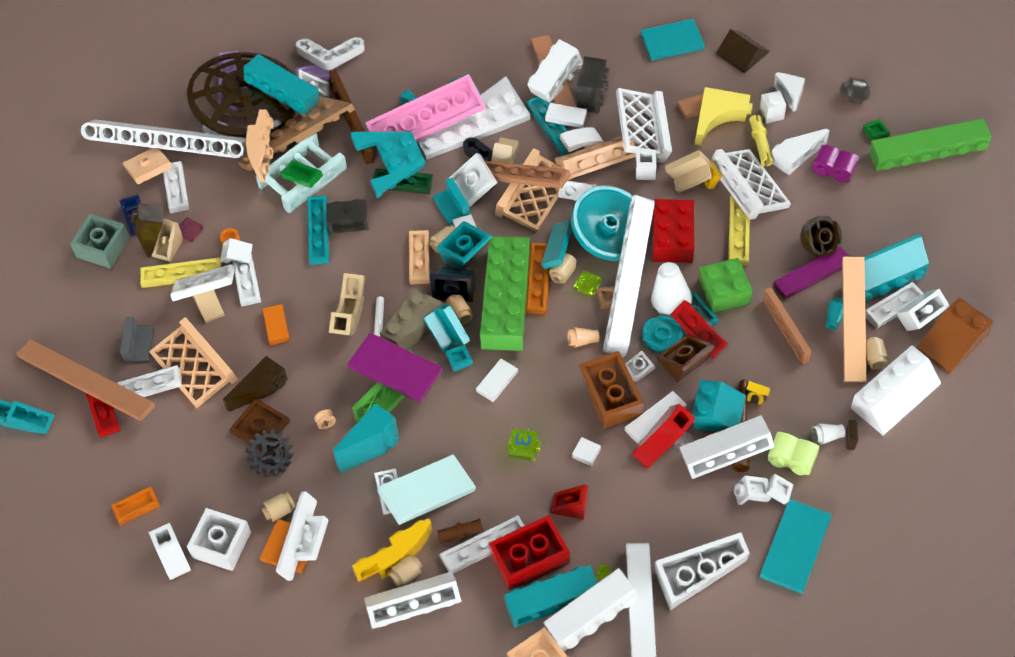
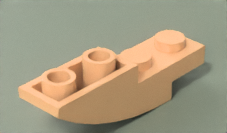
[246,109,274,183]

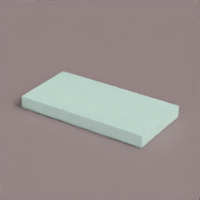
[377,454,476,525]

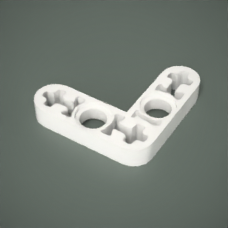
[296,38,365,70]

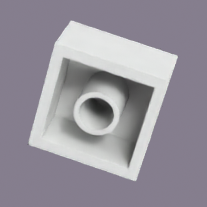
[187,508,251,571]

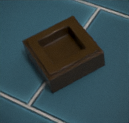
[846,420,858,450]

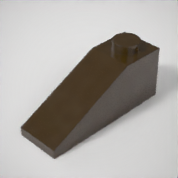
[131,203,163,257]
[223,356,288,412]

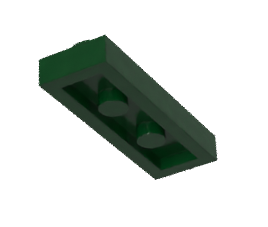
[373,168,433,194]

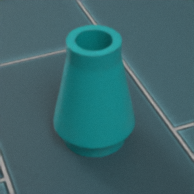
[825,298,843,330]

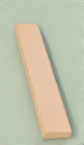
[842,257,866,383]

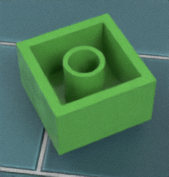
[698,258,753,313]

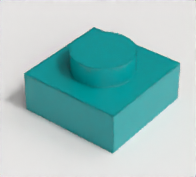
[445,344,473,372]

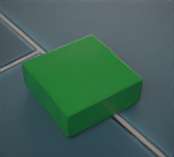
[862,119,890,141]

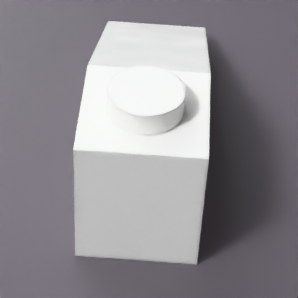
[771,128,829,176]

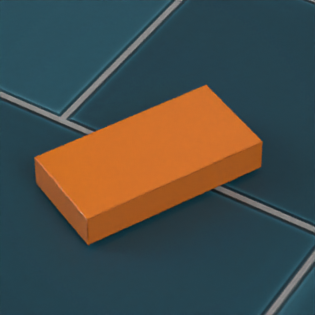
[262,304,290,346]
[111,486,161,526]

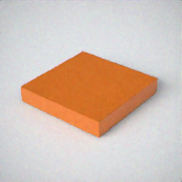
[260,519,308,574]

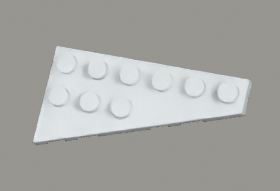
[418,76,530,160]

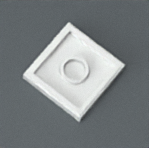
[449,153,498,207]

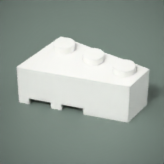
[527,39,584,103]

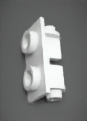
[558,181,598,200]

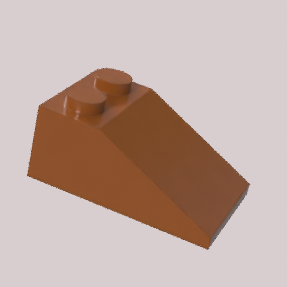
[916,297,994,374]
[579,351,644,429]

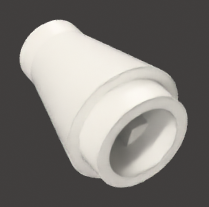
[811,423,845,445]

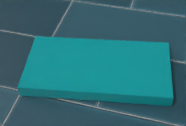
[759,499,832,594]

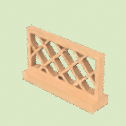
[495,148,571,233]
[149,317,238,408]

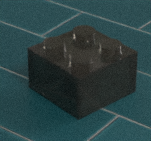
[576,56,610,113]

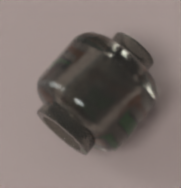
[840,77,870,104]

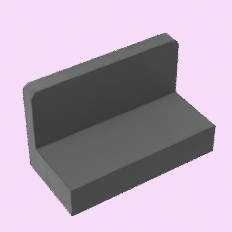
[120,317,154,363]

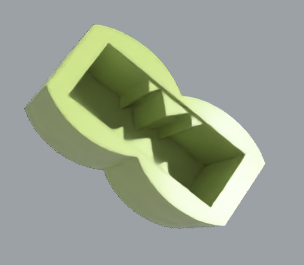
[768,432,819,475]

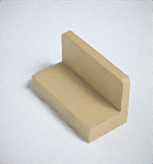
[665,150,712,193]

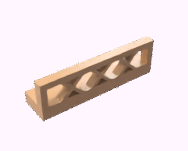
[555,136,636,180]

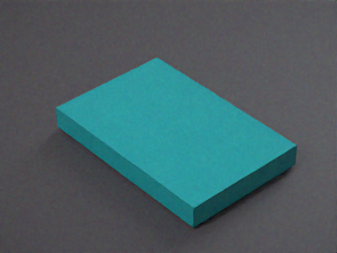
[640,19,705,61]

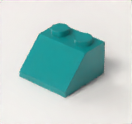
[436,221,492,269]
[692,380,746,432]

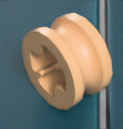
[314,409,336,429]

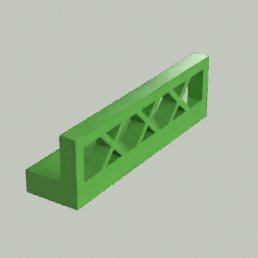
[352,350,413,422]

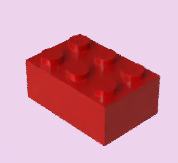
[653,199,694,263]
[488,515,570,591]

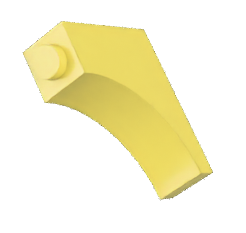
[694,87,753,146]

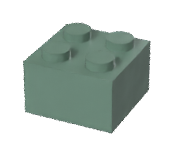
[70,214,130,269]

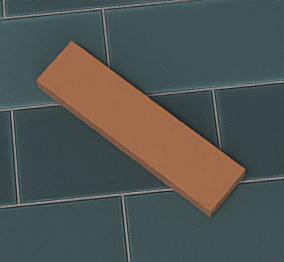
[763,287,812,365]

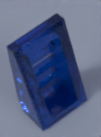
[119,195,141,236]

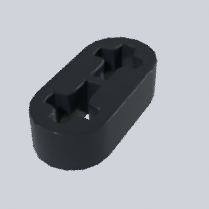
[463,137,493,161]

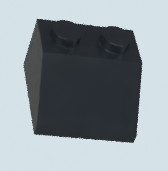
[429,267,476,302]

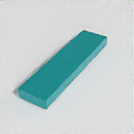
[526,96,579,156]
[307,195,330,265]

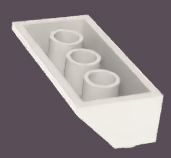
[851,345,941,436]

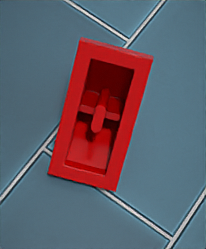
[550,484,588,520]

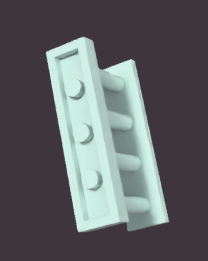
[256,133,347,213]

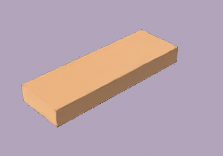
[409,230,430,284]

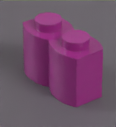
[812,145,859,183]

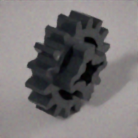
[245,429,294,477]

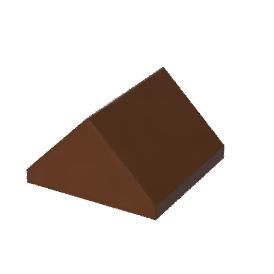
[657,334,715,383]

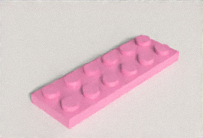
[365,74,486,142]

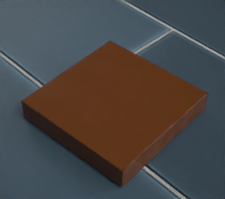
[229,398,290,449]

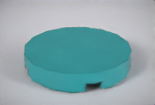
[642,315,684,354]

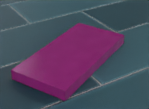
[347,333,443,403]

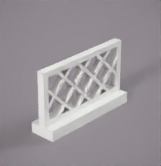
[616,88,672,163]
[710,149,791,220]

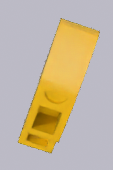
[352,518,432,582]

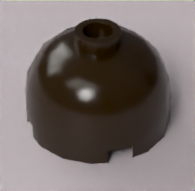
[800,216,842,256]

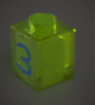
[508,428,542,461]

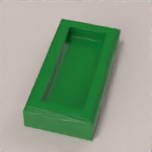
[280,160,323,188]

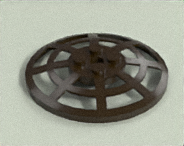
[187,52,297,138]

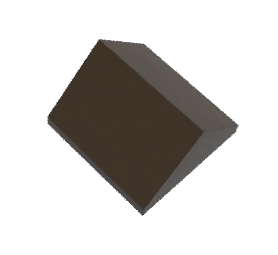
[716,29,769,74]

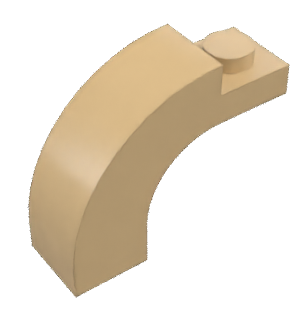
[329,273,365,336]

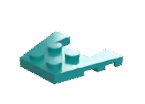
[351,131,426,198]

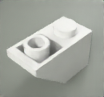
[149,523,191,580]

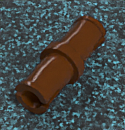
[437,518,484,544]

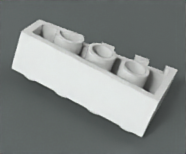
[654,533,750,611]

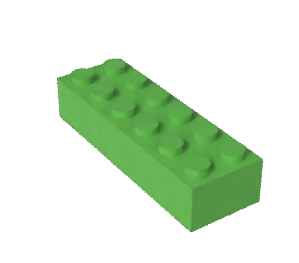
[480,236,530,351]

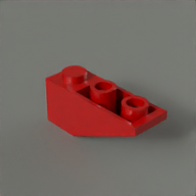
[631,404,696,469]

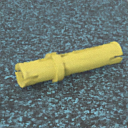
[749,115,773,166]

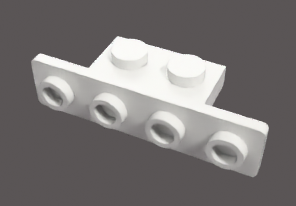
[276,491,329,580]

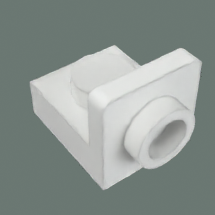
[734,476,772,505]

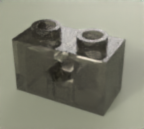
[326,199,369,234]

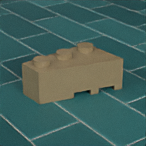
[380,288,446,350]

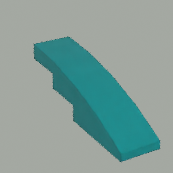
[0,399,55,434]

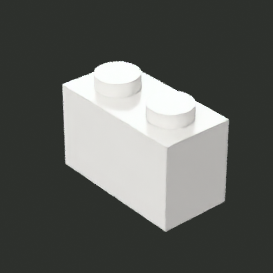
[896,289,950,331]

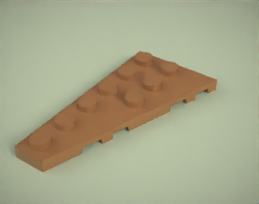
[237,97,355,171]

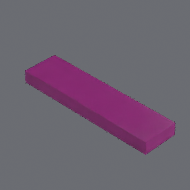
[773,246,850,299]

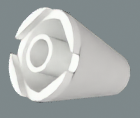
[651,262,692,317]

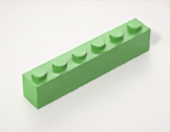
[869,118,992,171]

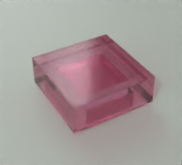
[179,217,203,242]

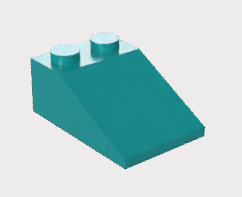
[333,404,399,473]

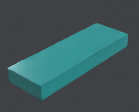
[542,220,572,269]

